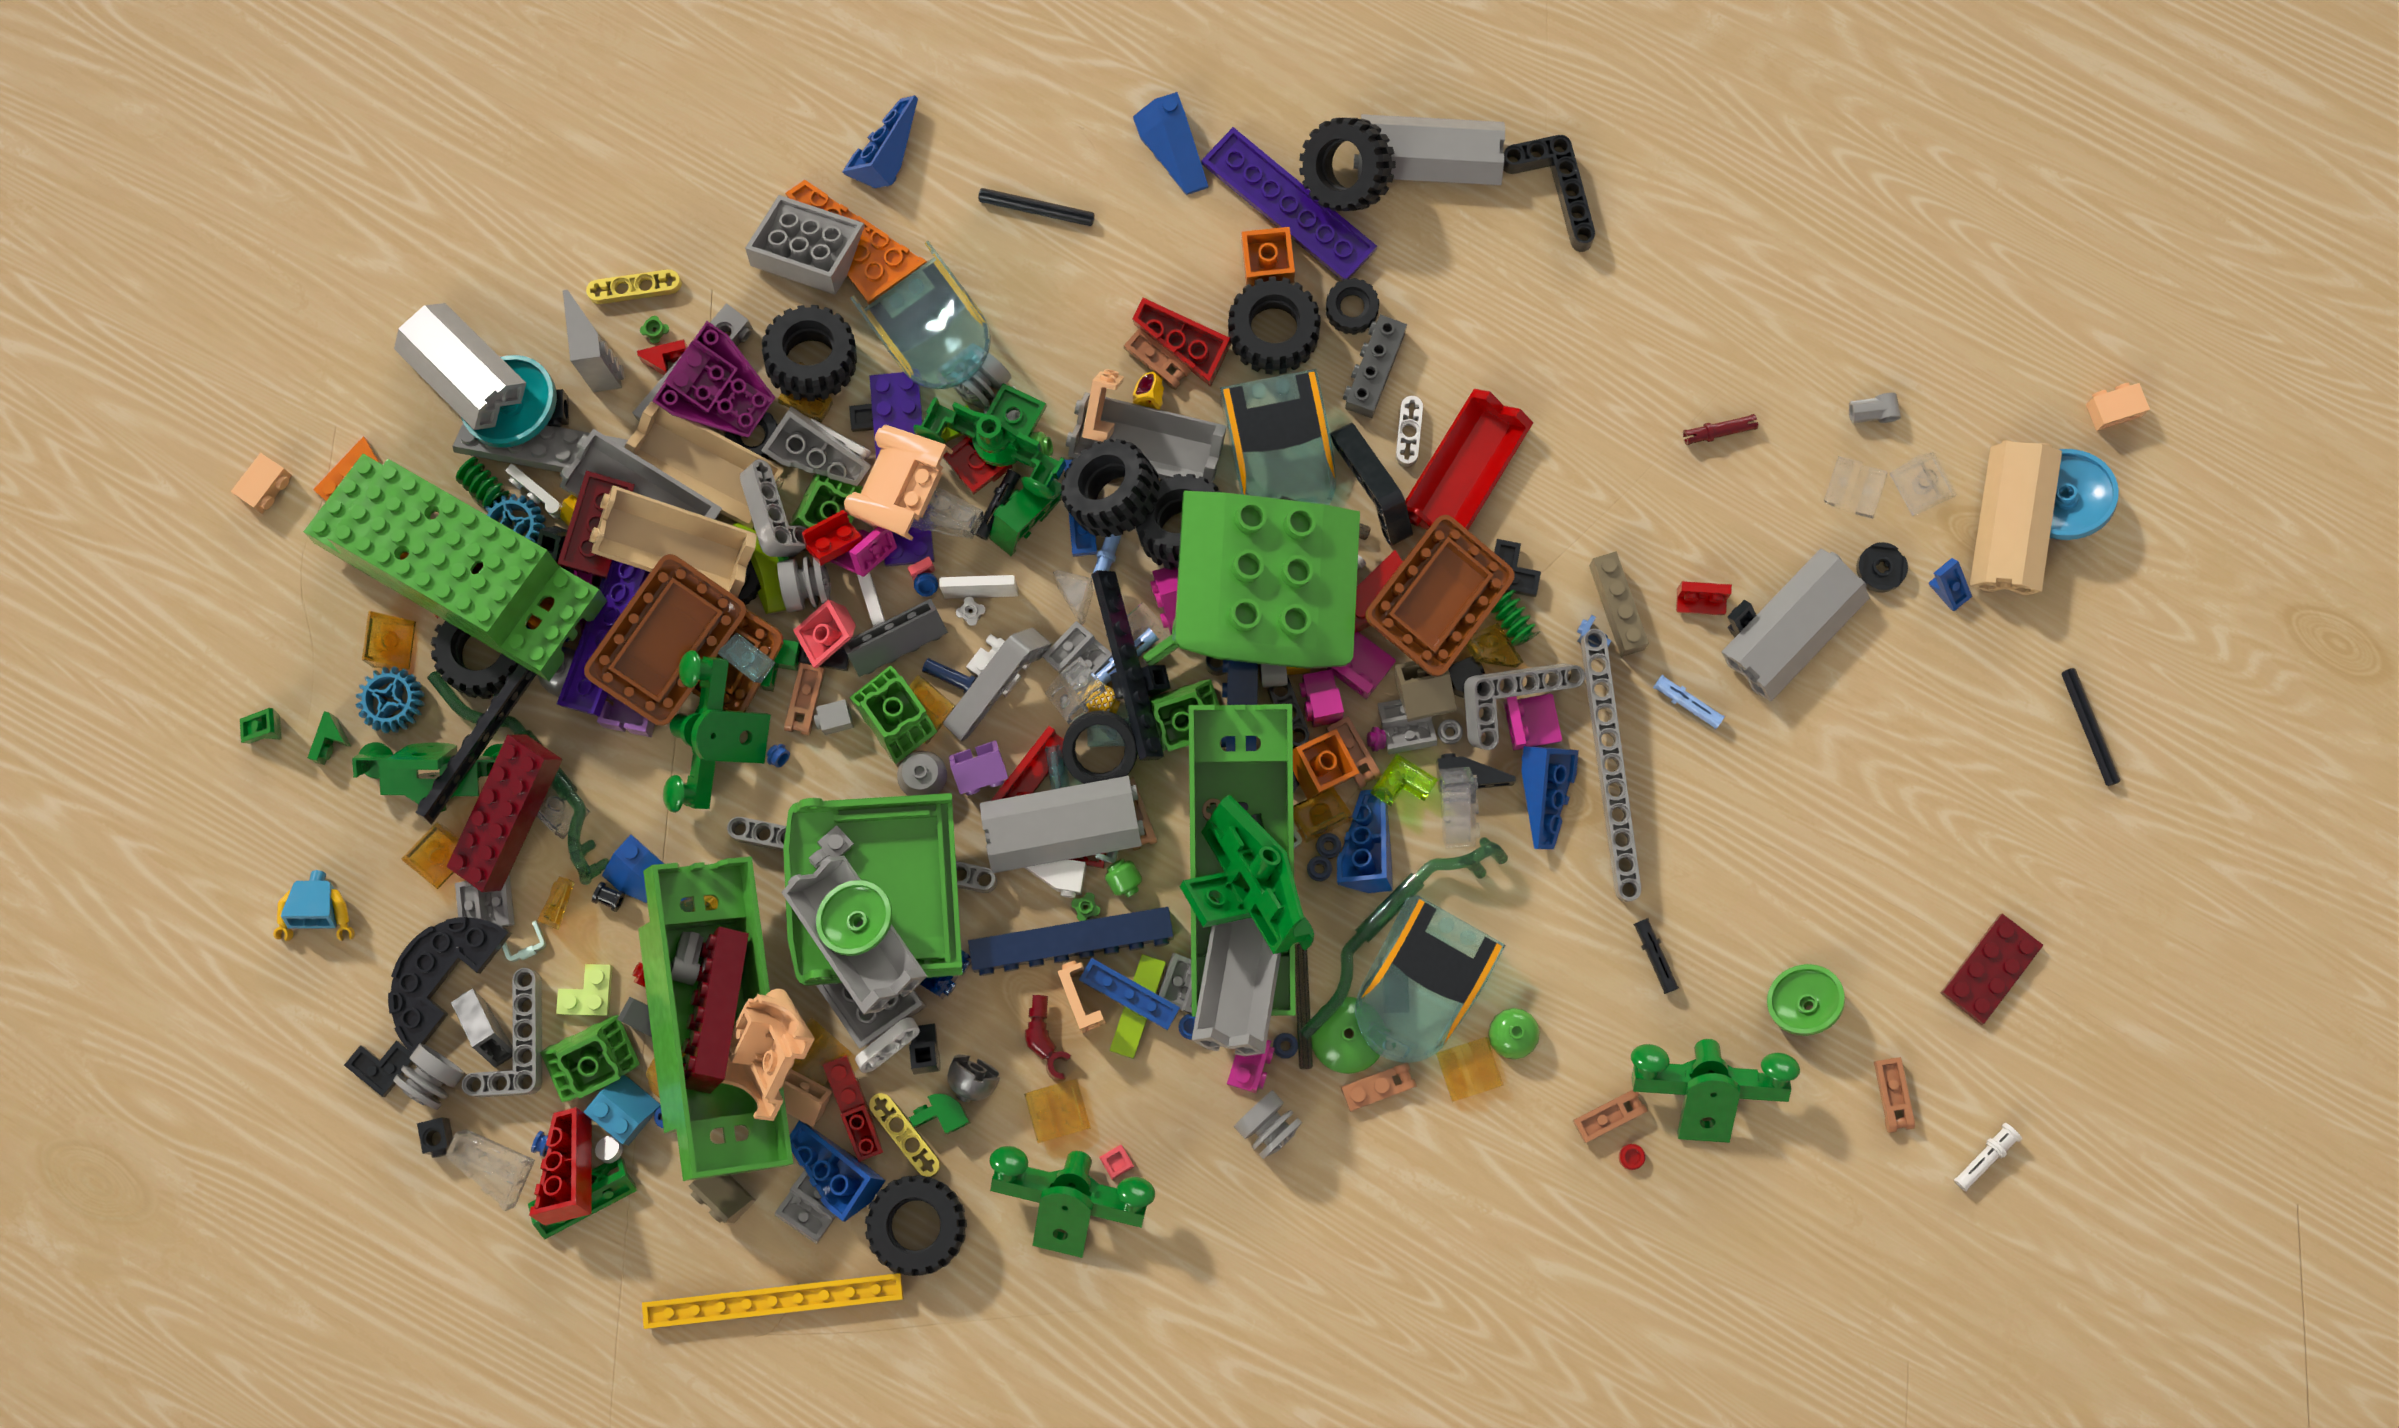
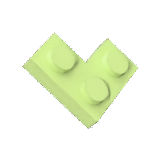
[556,964,613,1016]

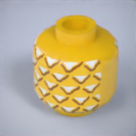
[1082,683,1121,714]

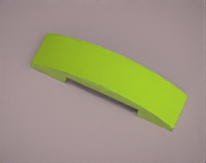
[732,523,787,614]

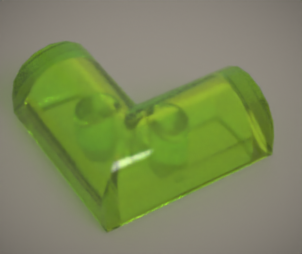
[1370,754,1439,806]

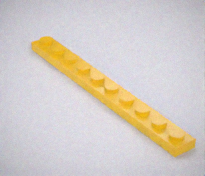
[642,1273,904,1329]

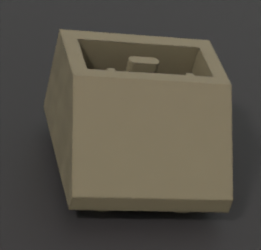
[1395,661,1456,722]
[688,1175,756,1223]

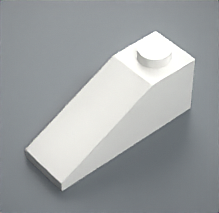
[1025,860,1087,898]

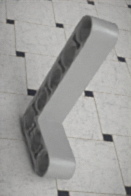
[943,628,1052,741]
[1464,663,1585,750]
[462,968,542,1097]

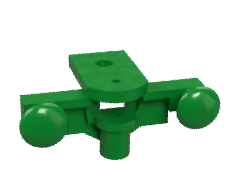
[913,383,1066,499]
[663,650,771,813]
[352,742,503,812]
[1631,1039,1800,1143]
[989,1146,1155,1258]

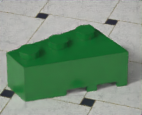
[989,479,1062,556]

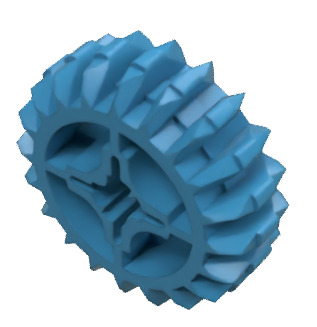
[485,494,546,544]
[355,667,425,733]

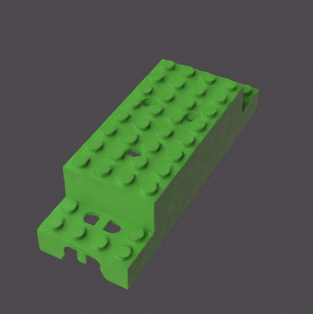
[303,454,607,681]
[1189,704,1296,1017]
[638,856,793,1181]

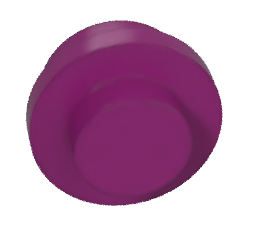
[1367,727,1386,752]

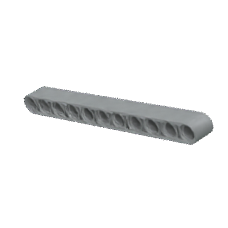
[1581,629,1641,902]
[727,817,997,893]

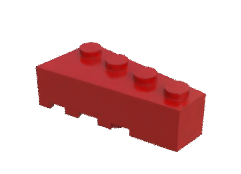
[1132,297,1231,387]
[1354,550,1403,634]
[529,1107,592,1225]

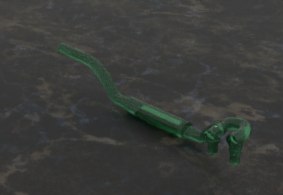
[427,671,609,885]
[1299,837,1508,1040]

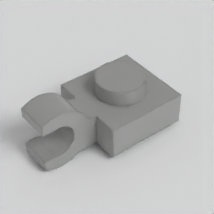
[809,825,854,869]

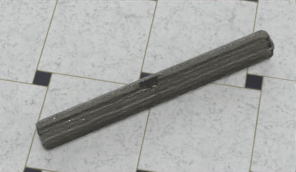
[1295,943,1313,1070]

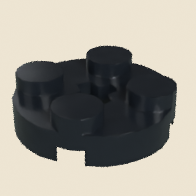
[1856,542,1908,592]

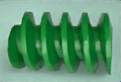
[456,457,510,510]
[1491,590,1540,646]

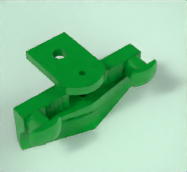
[1179,795,1314,954]

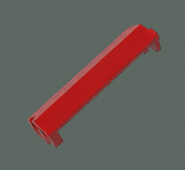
[1405,389,1534,530]

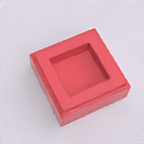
[907,557,935,581]
[1099,1144,1134,1180]

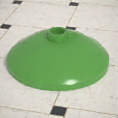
[816,880,892,956]
[1767,964,1845,1036]
[1310,997,1386,1074]

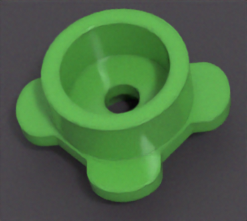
[640,316,669,344]
[1071,893,1100,921]

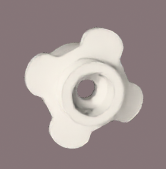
[956,597,985,626]

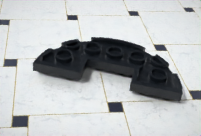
[388,917,512,1053]

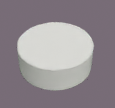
[595,1136,623,1163]

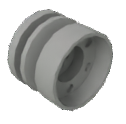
[946,345,1011,410]
[777,556,831,613]
[393,1043,464,1110]
[1234,1090,1302,1159]

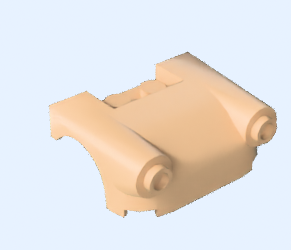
[844,425,953,541]
[722,989,815,1121]

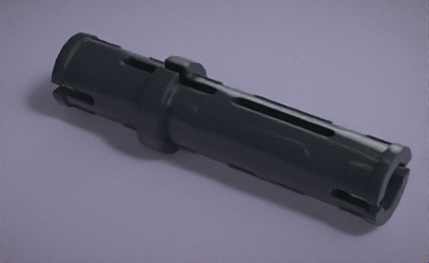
[973,469,1021,541]
[1633,918,1679,994]

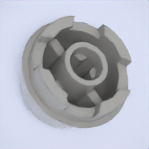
[897,751,947,796]

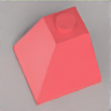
[793,599,856,668]

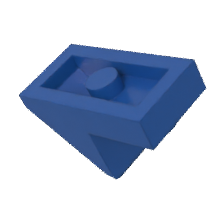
[1929,558,1973,611]

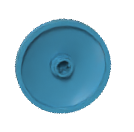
[2050,449,2119,540]

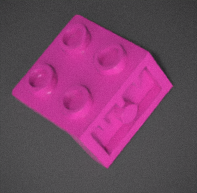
[830,527,897,577]
[1327,632,1396,700]
[1503,693,1562,751]
[1227,1039,1275,1093]

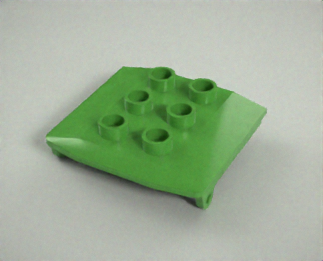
[1172,491,1360,669]
[783,793,963,986]

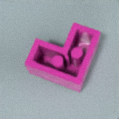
[1150,567,1178,635]
[1299,669,1344,728]

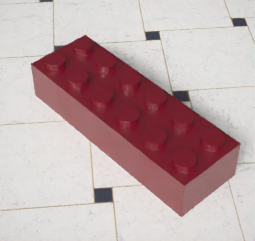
[446,735,563,892]
[682,927,749,1094]

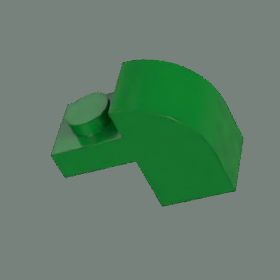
[760,639,801,692]
[909,1094,971,1135]

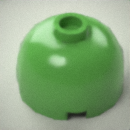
[1488,1008,1540,1060]

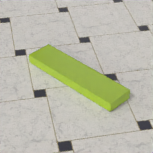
[1109,954,1166,1059]

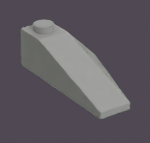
[761,407,871,486]

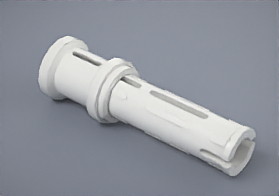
[1954,1123,2022,1192]

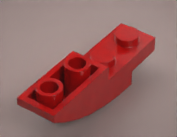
[823,1054,883,1162]

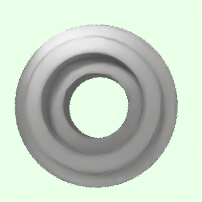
[1438,719,1463,744]

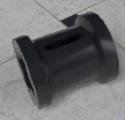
[592,882,625,912]

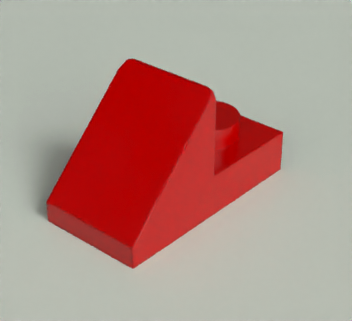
[637,339,688,375]

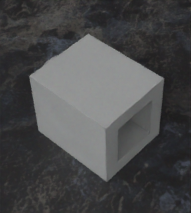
[814,699,854,735]

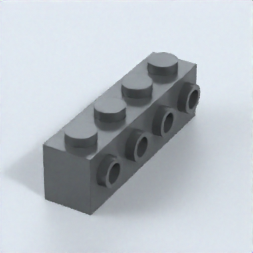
[1343,315,1407,418]
[843,599,948,677]

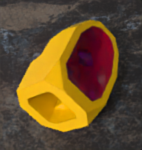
[1133,372,1164,410]

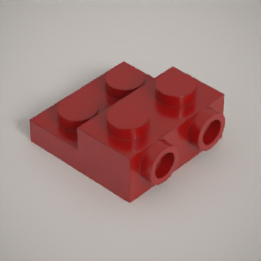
[943,437,1012,495]

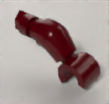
[1025,995,1071,1081]

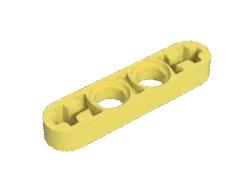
[586,270,682,304]
[869,1093,940,1177]

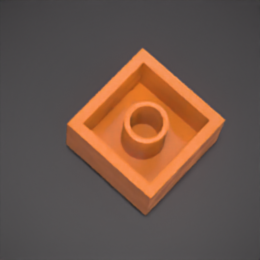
[1241,227,1295,287]
[1293,728,1359,800]

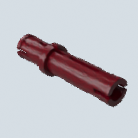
[1683,414,1758,445]

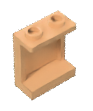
[1082,369,1124,442]
[1058,960,1106,1033]

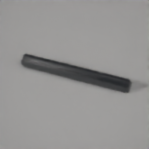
[978,188,1095,226]
[2061,668,2120,786]

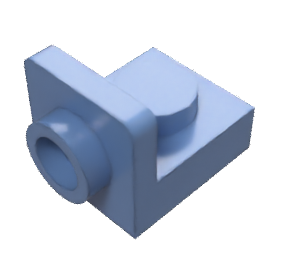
[1577,615,1611,648]

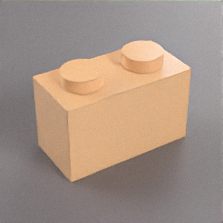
[2086,383,2150,431]
[231,453,292,514]
[783,1069,833,1127]

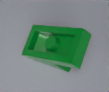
[240,708,282,744]
[307,711,351,765]

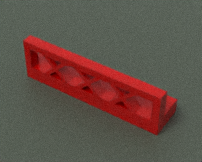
[991,726,1064,801]

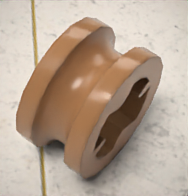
[1202,799,1221,821]

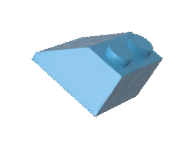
[584,1074,661,1146]

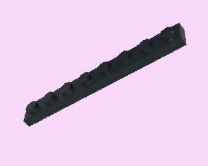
[1091,570,1164,760]
[415,664,537,825]

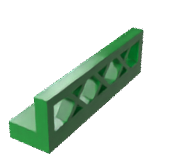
[528,1156,637,1240]

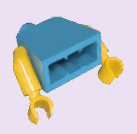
[273,870,355,941]

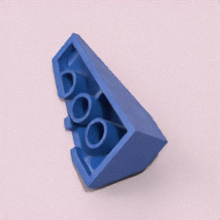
[1133,92,1208,195]
[842,95,918,188]
[1521,746,1579,849]
[1337,788,1393,893]
[602,835,710,912]
[790,1120,886,1222]

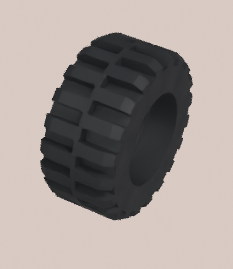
[1299,118,1396,211]
[1228,277,1321,375]
[762,305,857,402]
[1061,439,1160,537]
[1135,474,1221,570]
[431,621,519,699]
[865,1175,967,1276]

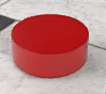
[1618,1144,1645,1170]

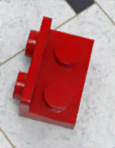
[802,510,863,566]
[1676,581,1732,615]

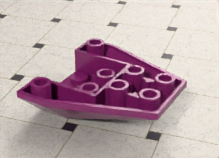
[652,321,775,438]

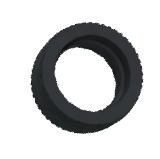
[1062,711,1137,784]

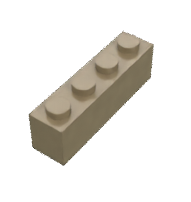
[1589,551,1649,657]

